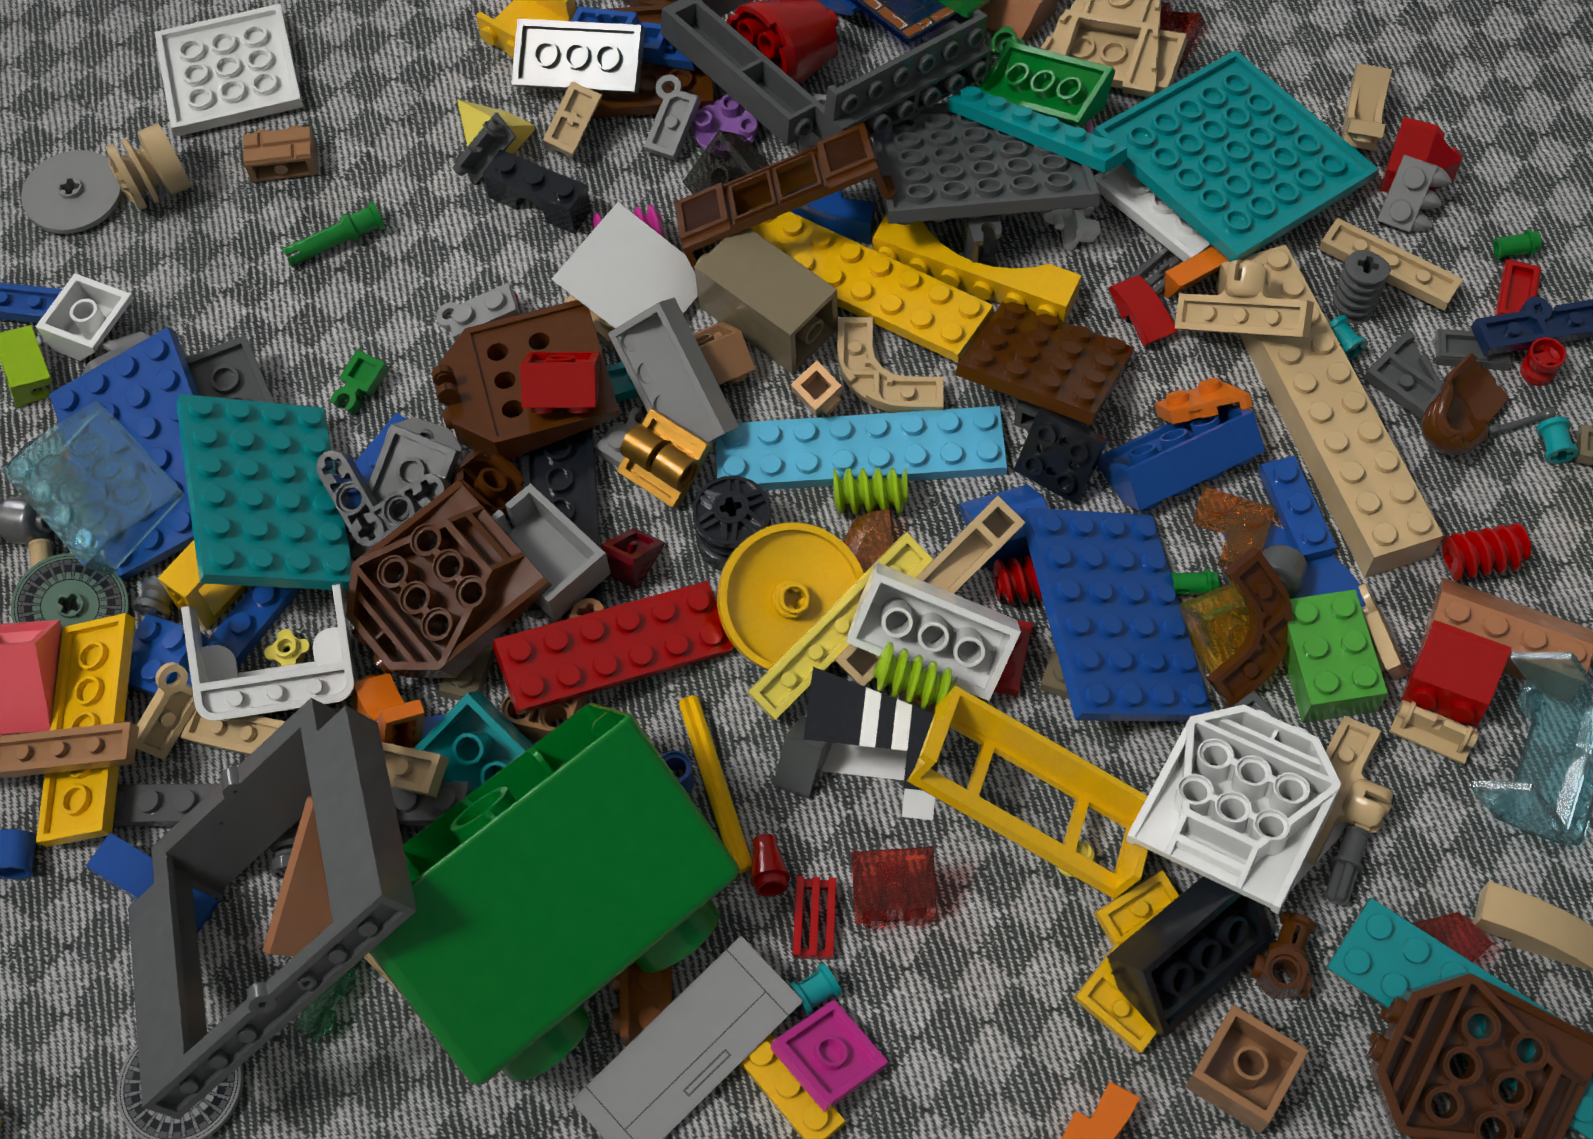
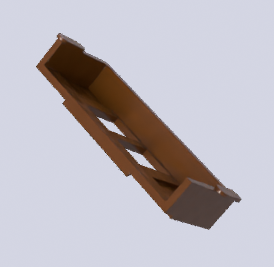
[674,123,897,272]

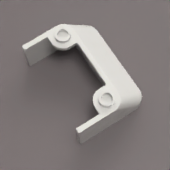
[181,584,355,721]

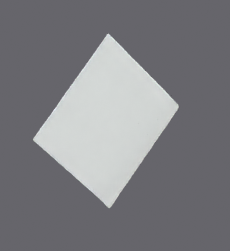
[552,202,698,328]

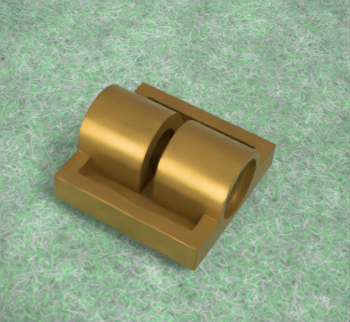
[617,408,713,508]

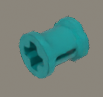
[1329,315,1368,361]
[1536,416,1579,464]
[788,963,843,1016]

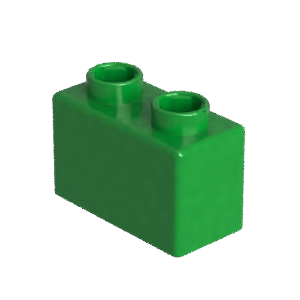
[369,703,739,1085]

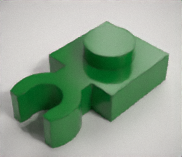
[330,349,390,416]

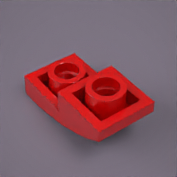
[1108,275,1177,347]

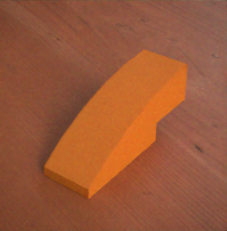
[1061,1081,1140,1139]

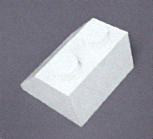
[35,273,134,361]

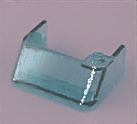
[1470,652,1593,846]

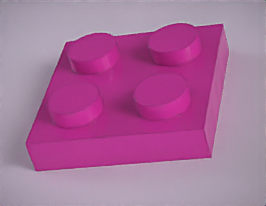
[770,999,888,1112]

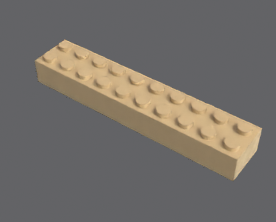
[1215,244,1444,578]

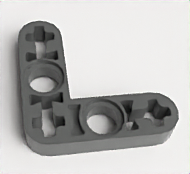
[316,450,450,547]

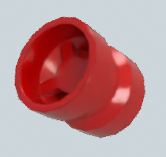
[1519,337,1566,386]

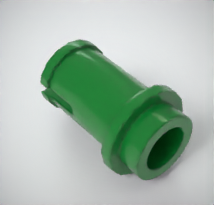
[1493,229,1542,260]
[1170,568,1219,598]

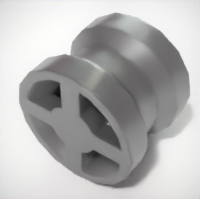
[132,578,173,620]

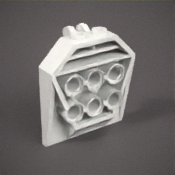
[1126,704,1341,914]

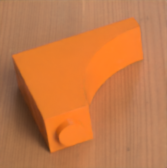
[351,673,425,749]

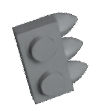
[1377,154,1452,232]

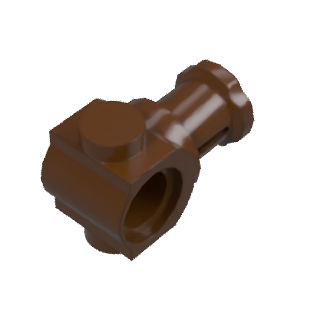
[1250,912,1317,1000]

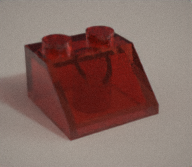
[851,847,936,929]

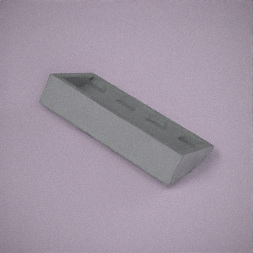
[608,297,739,443]

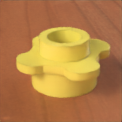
[264,629,310,666]

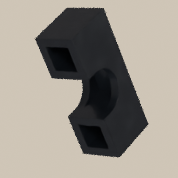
[483,149,592,234]

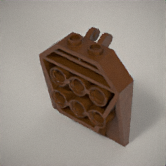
[431,300,620,460]
[346,480,552,678]
[1368,972,1593,1139]

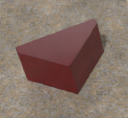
[601,528,665,590]

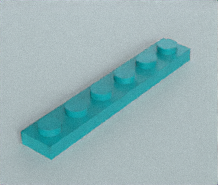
[947,86,1127,173]

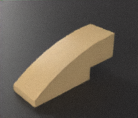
[1472,881,1593,971]

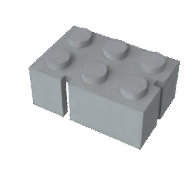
[492,483,611,622]

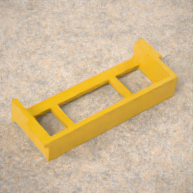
[907,686,1148,899]

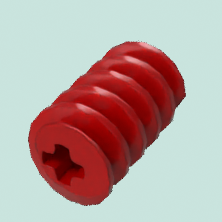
[1442,522,1531,581]
[993,555,1043,606]

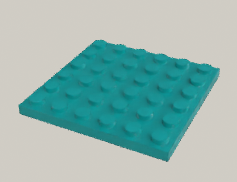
[1093,50,1379,261]

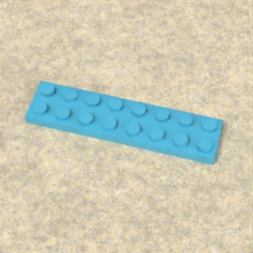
[715,406,1007,490]

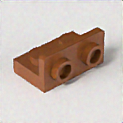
[612,962,673,1046]

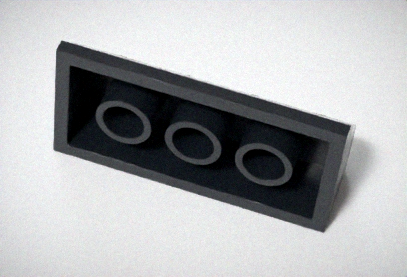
[1107,876,1274,1037]

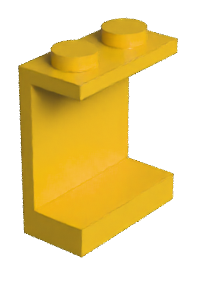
[476,0,577,59]

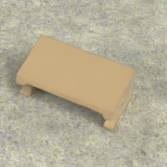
[543,81,602,160]

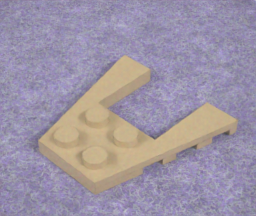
[1041,0,1162,97]

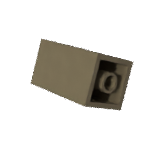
[694,228,838,374]

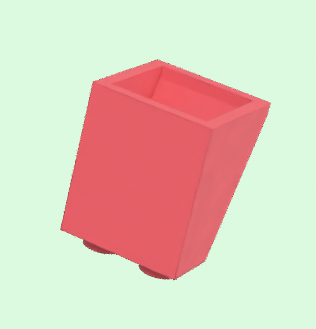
[0,620,62,736]

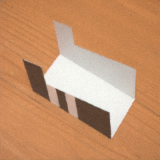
[803,667,940,820]

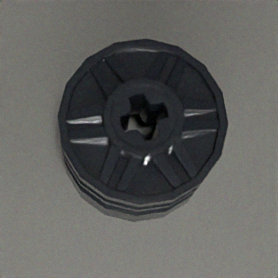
[693,476,772,571]

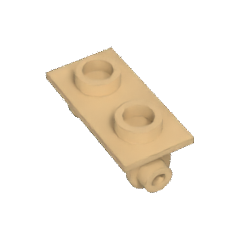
[1389,700,1479,765]

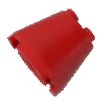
[727,0,838,85]

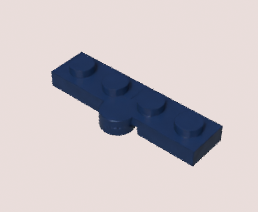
[1470,297,1593,356]

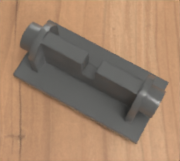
[453,112,516,184]

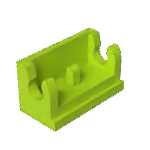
[0,325,52,409]

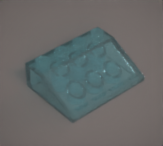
[1,400,185,576]

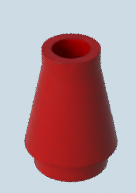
[750,834,790,897]

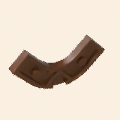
[1206,547,1292,707]

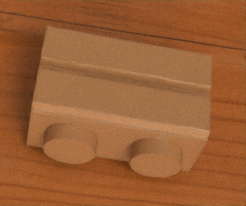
[243,125,318,183]

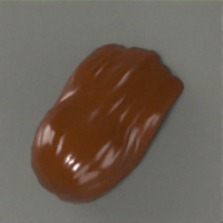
[1421,353,1508,456]

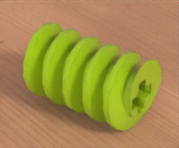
[833,468,908,515]
[869,642,958,711]

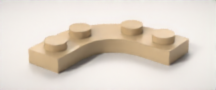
[837,317,944,413]

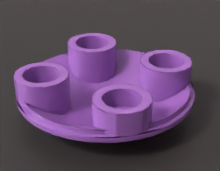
[693,94,758,155]

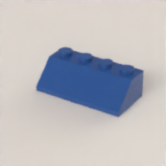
[1097,404,1265,511]

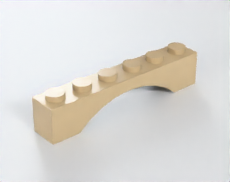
[834,496,1026,686]

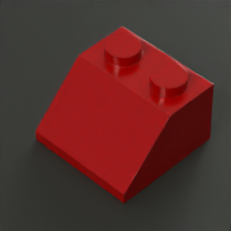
[520,351,600,414]
[1401,620,1512,728]

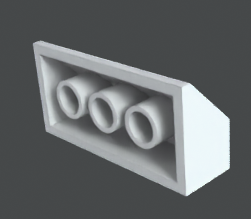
[846,562,1021,701]

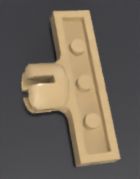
[1174,260,1314,339]
[1306,716,1393,866]

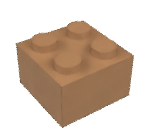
[1185,1005,1309,1134]

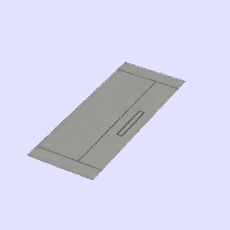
[571,936,802,1139]

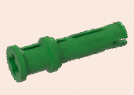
[282,201,386,268]

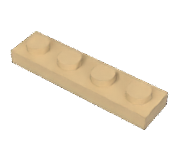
[1319,218,1463,311]

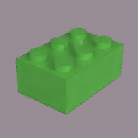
[1283,589,1388,723]

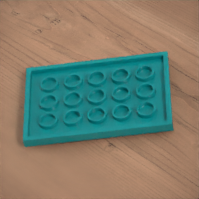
[176,394,352,591]

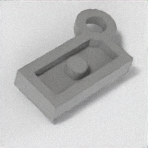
[644,75,701,161]
[436,283,521,340]

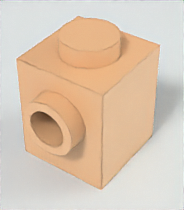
[791,360,842,417]

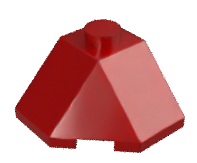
[1379,117,1463,193]

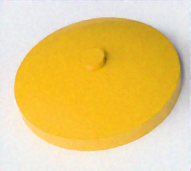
[717,522,864,670]

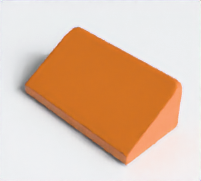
[1165,246,1230,299]

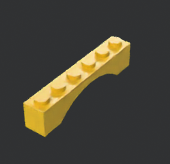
[873,214,1082,322]

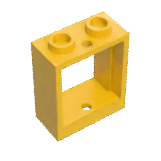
[158,540,248,630]

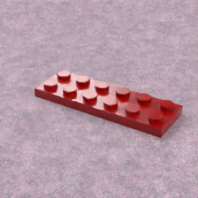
[492,581,734,715]

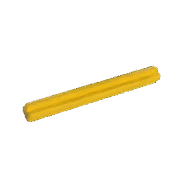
[679,695,752,874]

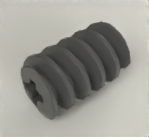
[1333,250,1391,324]

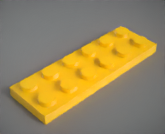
[36,613,135,847]

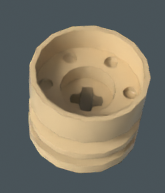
[105,123,192,211]

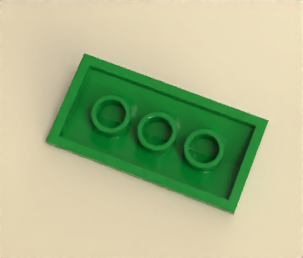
[978,41,1115,126]

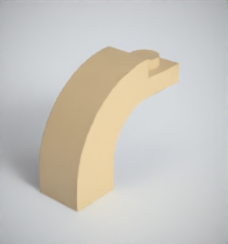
[1342,63,1392,151]

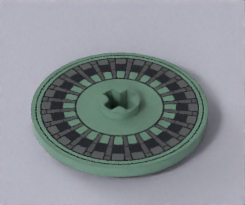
[11,553,129,632]

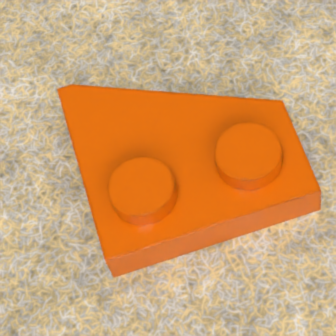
[1154,378,1253,424]

